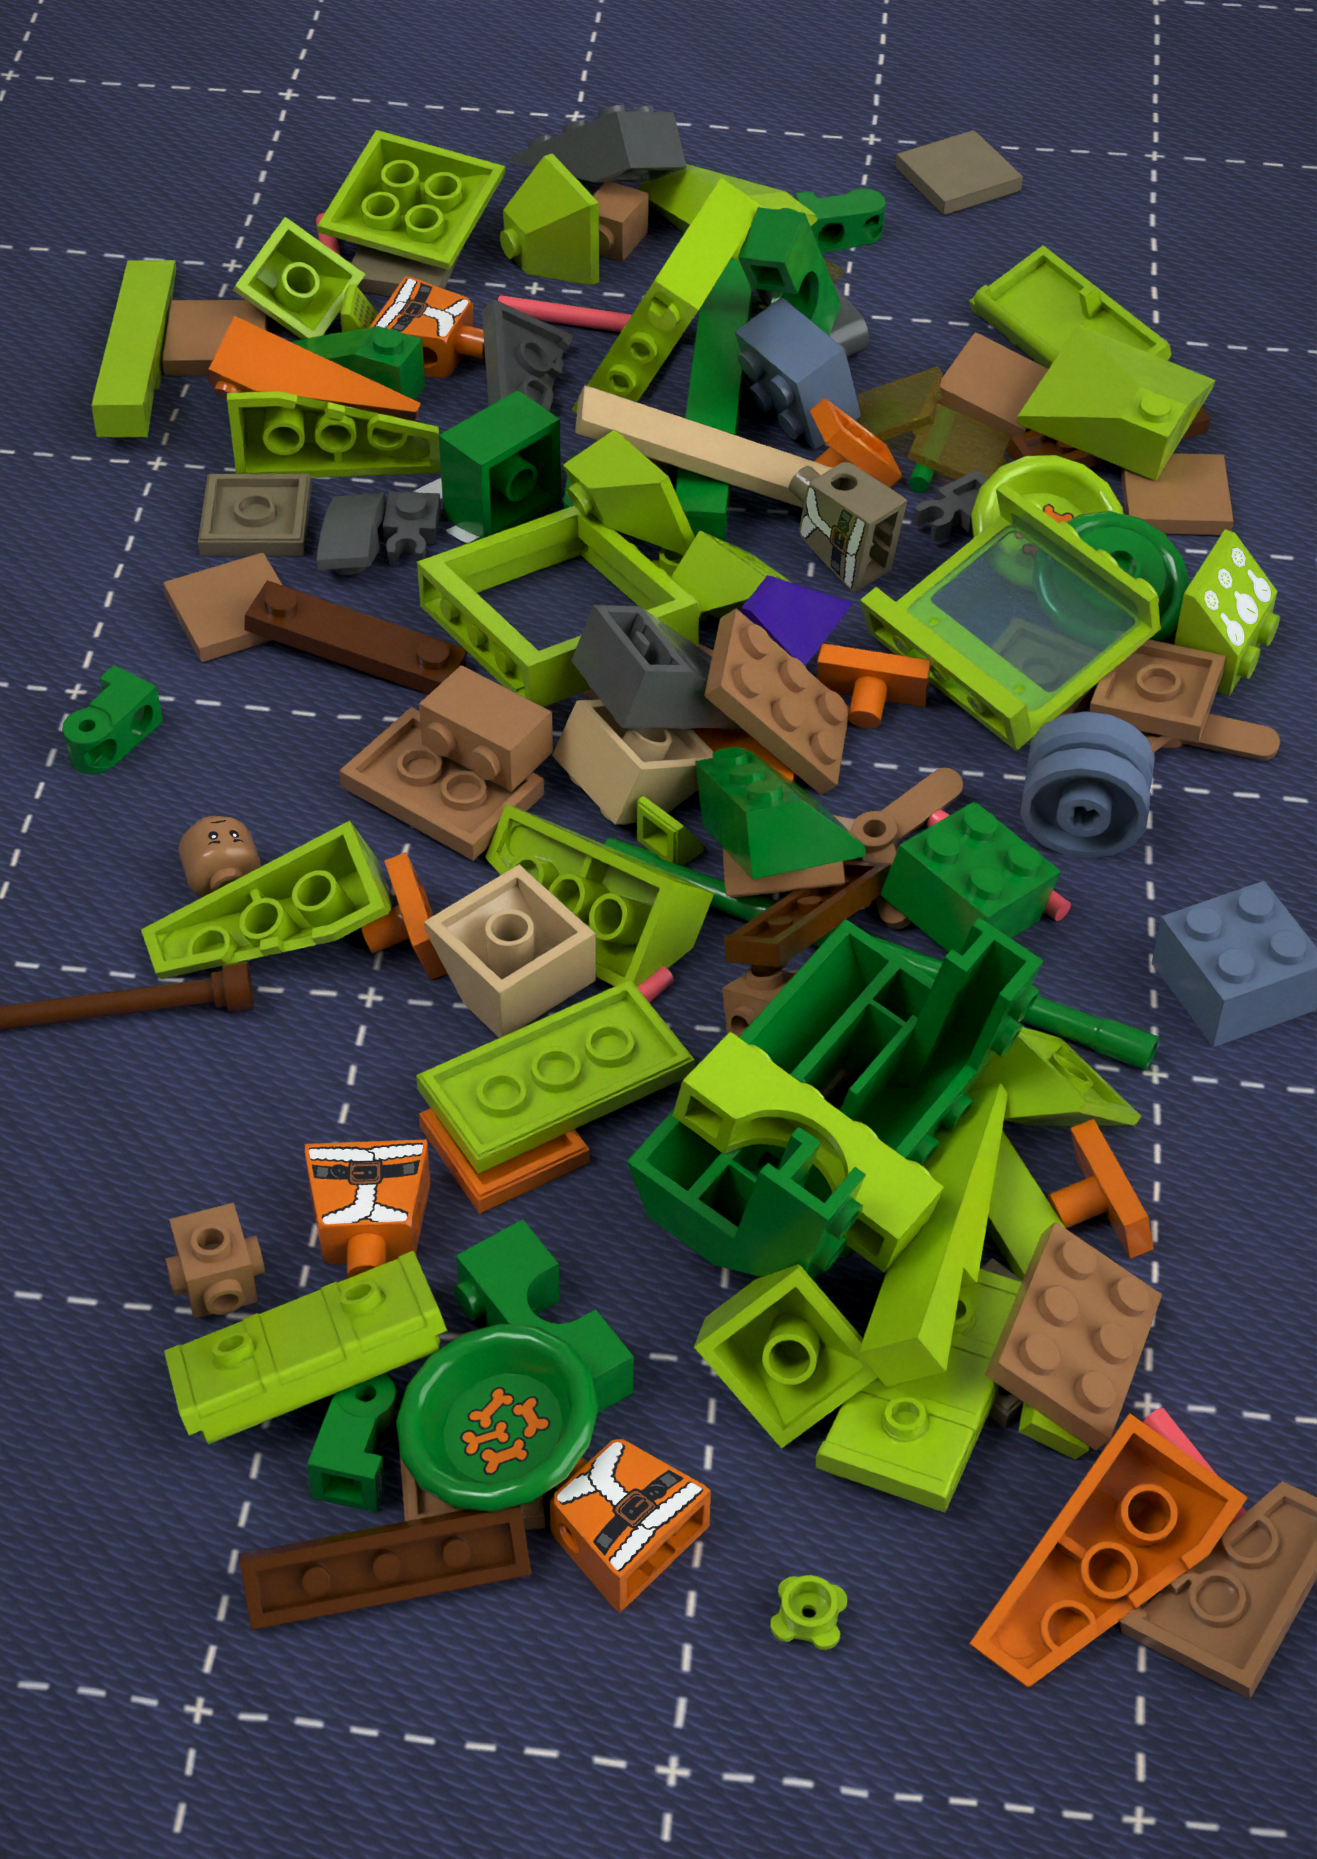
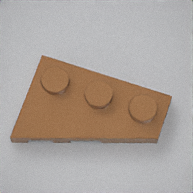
[1120,1481,1317,1699]

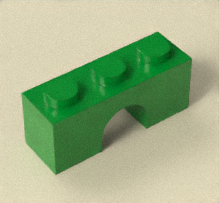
[738,207,841,335]
[453,1219,634,1413]

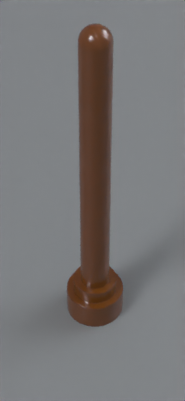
[0,962,254,1030]

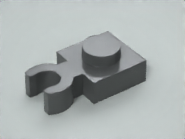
[914,470,988,542]
[383,491,441,568]

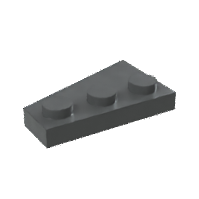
[482,299,573,411]

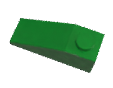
[292,326,425,400]

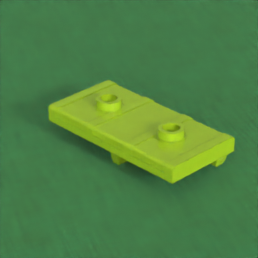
[969,245,1171,369]
[164,1250,447,1445]
[816,1269,1022,1513]

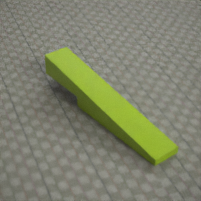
[91,260,176,437]
[859,1083,1008,1387]

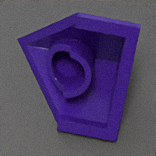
[741,575,853,666]

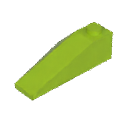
[637,164,818,260]
[227,391,441,478]
[485,804,715,987]
[141,821,394,979]

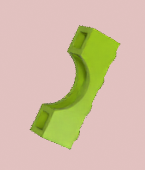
[672,1032,944,1272]

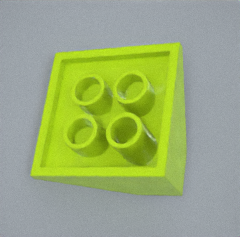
[317,130,506,270]
[1016,325,1215,481]

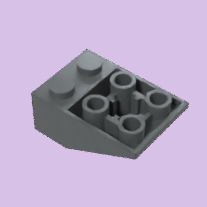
[511,105,687,182]
[571,605,741,731]

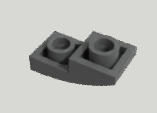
[317,493,386,575]

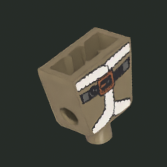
[789,462,907,593]

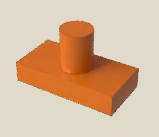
[810,397,903,488]
[817,643,931,729]
[361,852,448,981]
[1048,1118,1154,1259]

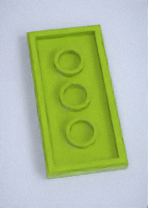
[416,979,695,1174]

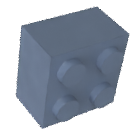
[735,297,861,451]
[1151,881,1317,1047]

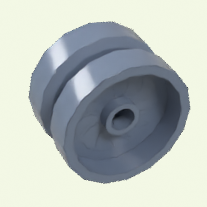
[1020,711,1155,859]

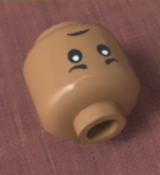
[178,816,261,898]

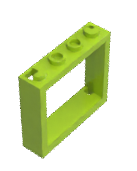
[571,178,763,413]
[417,505,702,707]

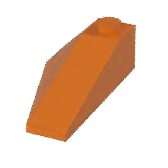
[208,316,421,422]
[968,1413,1248,1689]

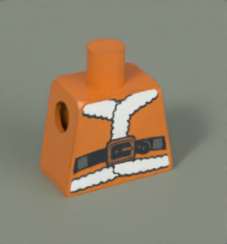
[370,276,485,379]
[305,1139,430,1279]
[550,1439,711,1613]

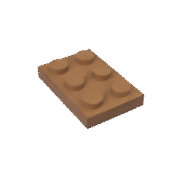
[704,608,850,795]
[339,707,544,861]
[985,1222,1162,1450]

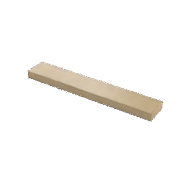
[575,385,832,508]

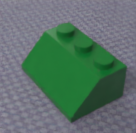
[695,747,866,880]

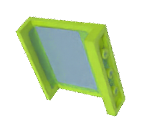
[860,482,1161,751]

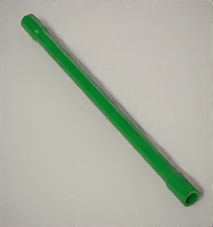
[604,837,1159,1071]

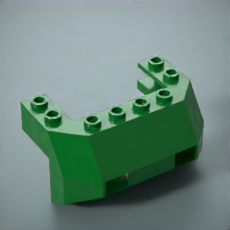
[627,917,1044,1279]

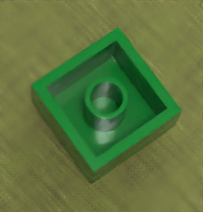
[439,390,562,540]
[880,801,1061,954]

